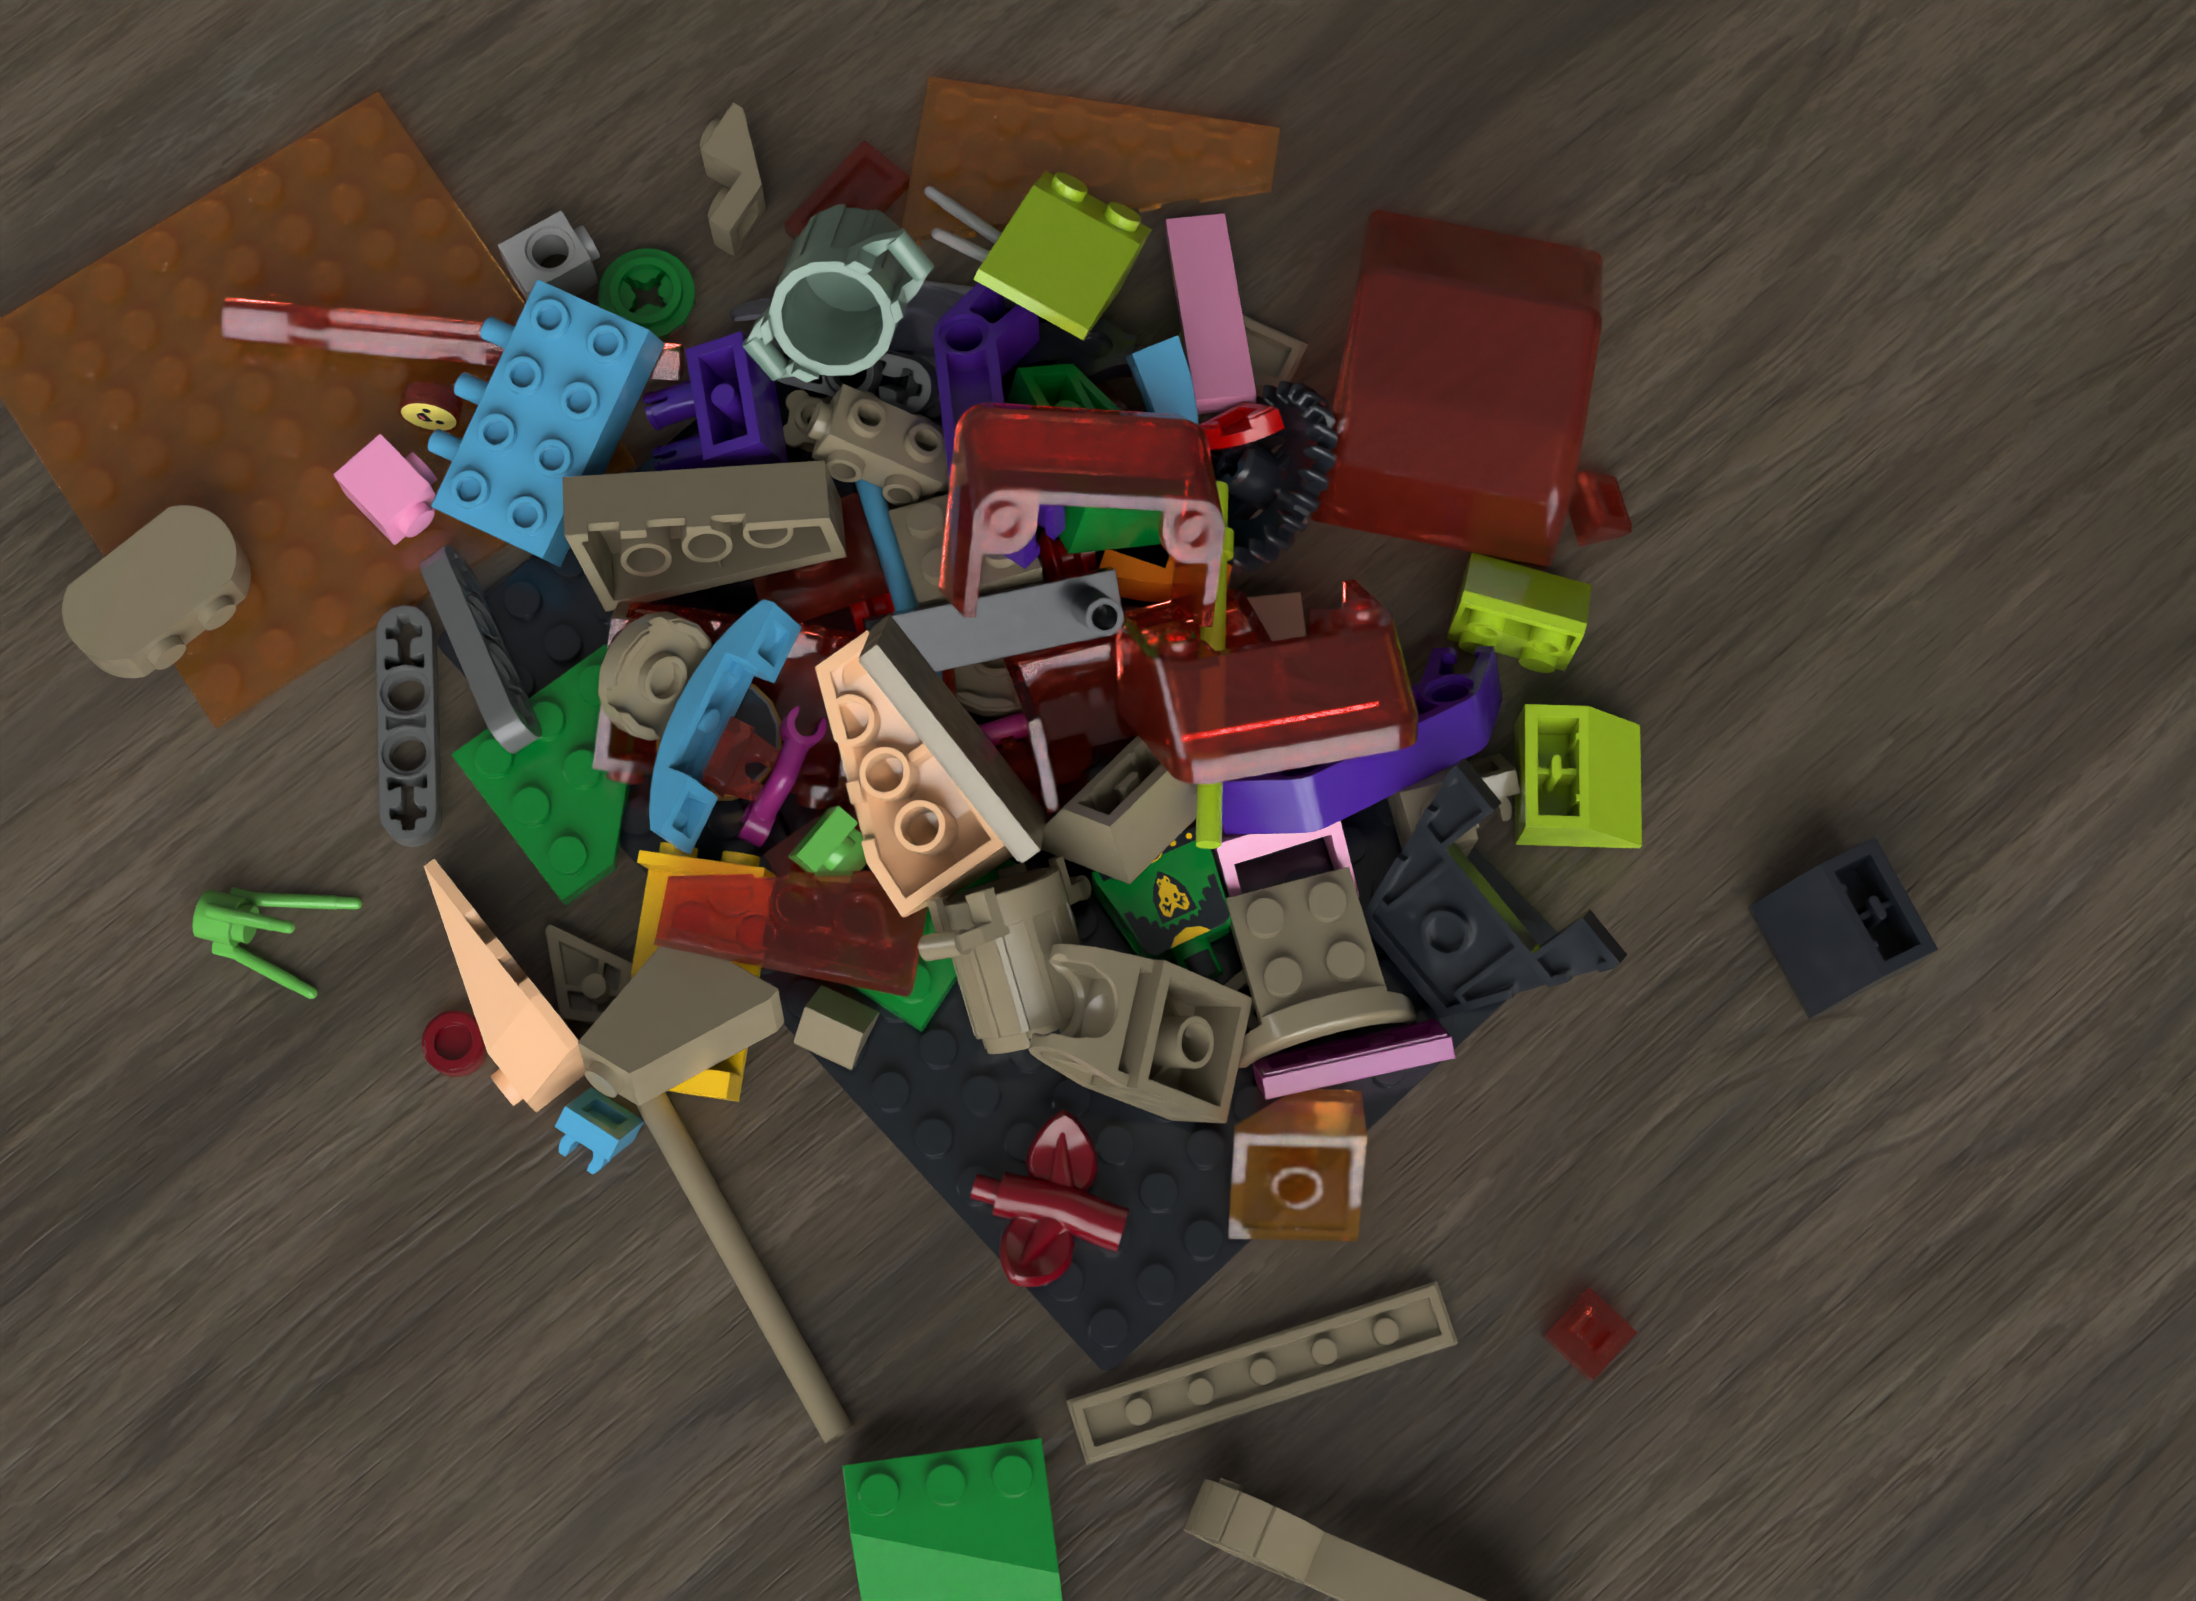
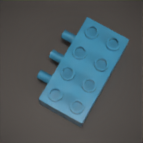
[427,279,665,567]

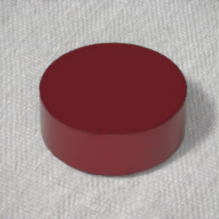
[422,1010,488,1077]

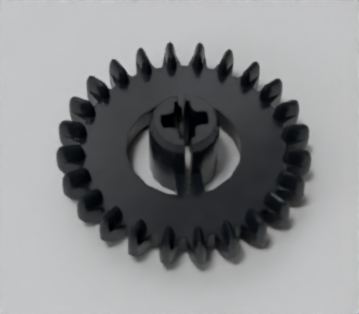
[1187,381,1338,576]

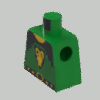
[1091,826,1231,980]

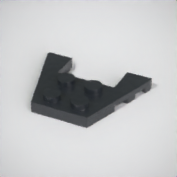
[1363,758,1627,1019]

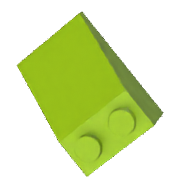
[973,171,1152,340]

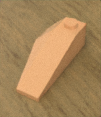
[815,630,1013,917]
[424,859,586,1113]

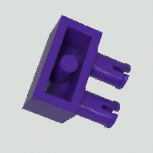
[643,331,789,471]

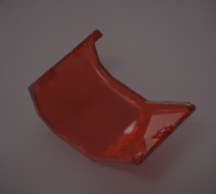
[1310,210,1603,567]

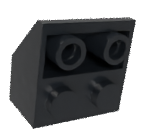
[1748,837,1938,1019]

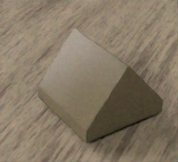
[794,985,880,1071]

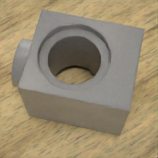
[498,210,600,302]

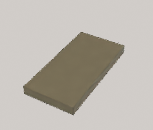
[858,614,1047,863]

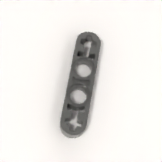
[419,544,542,754]
[376,605,442,847]

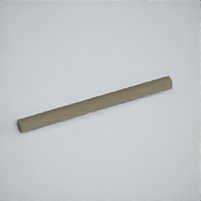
[637,1092,854,1444]

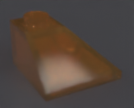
[1228,1089,1367,1242]

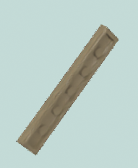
[1066,1281,1458,1465]

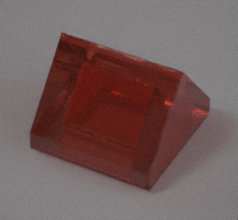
[1562,470,1633,547]

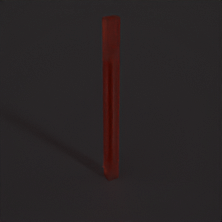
[222,297,685,381]

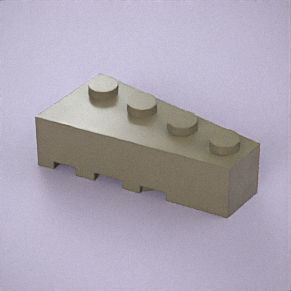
[562,460,847,612]

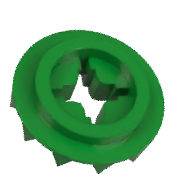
[598,249,696,340]

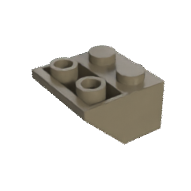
[1041,730,1197,884]

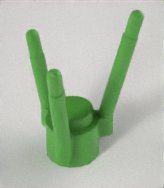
[192,887,362,999]

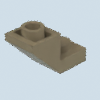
[700,103,767,257]

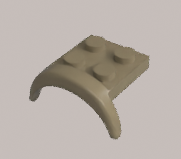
[1225,867,1417,1068]

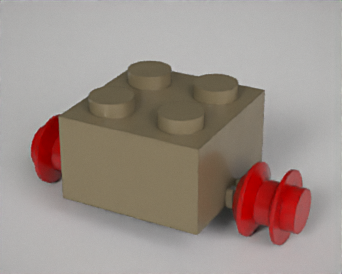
[848,494,1097,635]

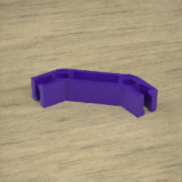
[933,282,1065,569]
[1222,646,1503,835]

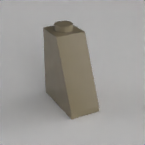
[578,929,784,1106]

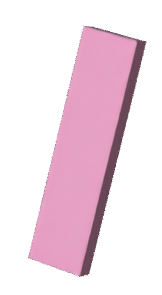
[1166,213,1257,414]

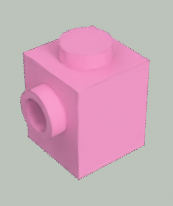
[333,434,437,546]

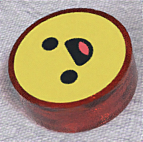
[398,382,464,432]

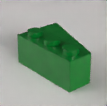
[1005,364,1201,554]

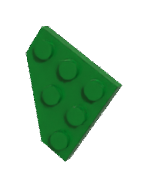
[451,644,636,906]

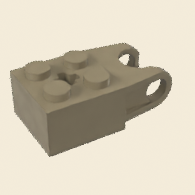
[1029,944,1253,1123]

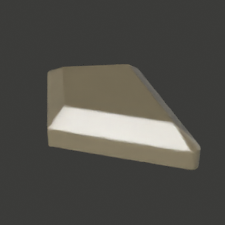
[545,925,632,1024]

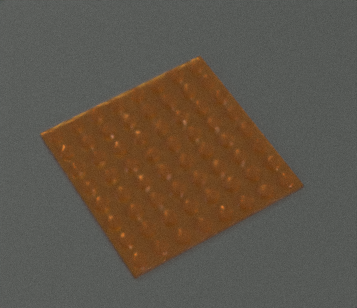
[0,92,636,729]

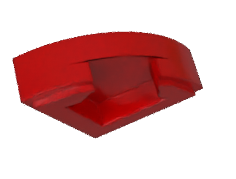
[1195,402,1285,449]

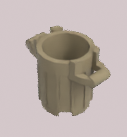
[918,856,1091,1054]

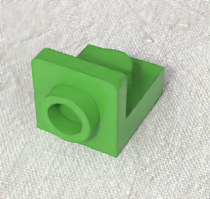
[788,806,867,895]

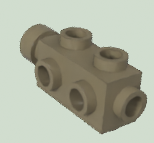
[806,384,950,507]

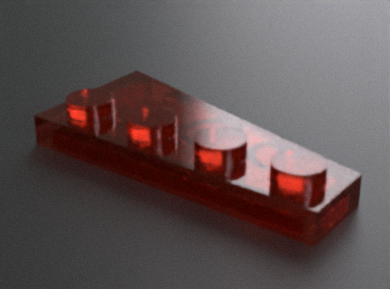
[654,871,928,997]

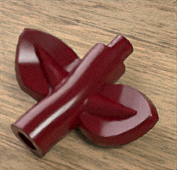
[970,1109,1130,1287]

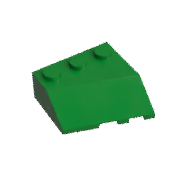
[842,1438,1062,1601]

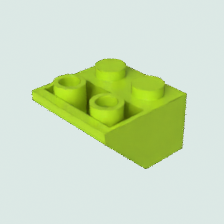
[1446,552,1592,673]
[1514,704,1642,848]

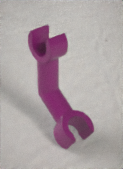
[737,705,827,848]

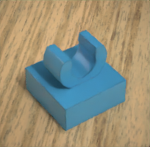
[555,1087,644,1174]

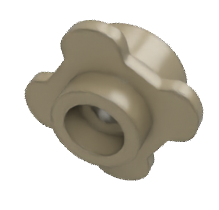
[783,390,834,452]

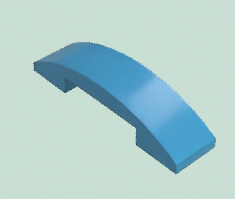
[649,599,802,854]

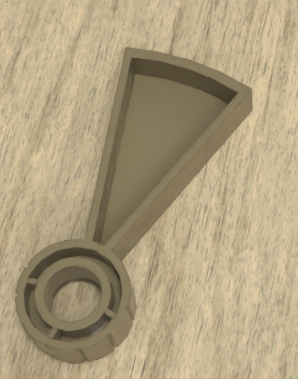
[1183,1478,1487,1601]

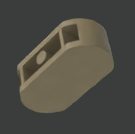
[62,505,251,678]

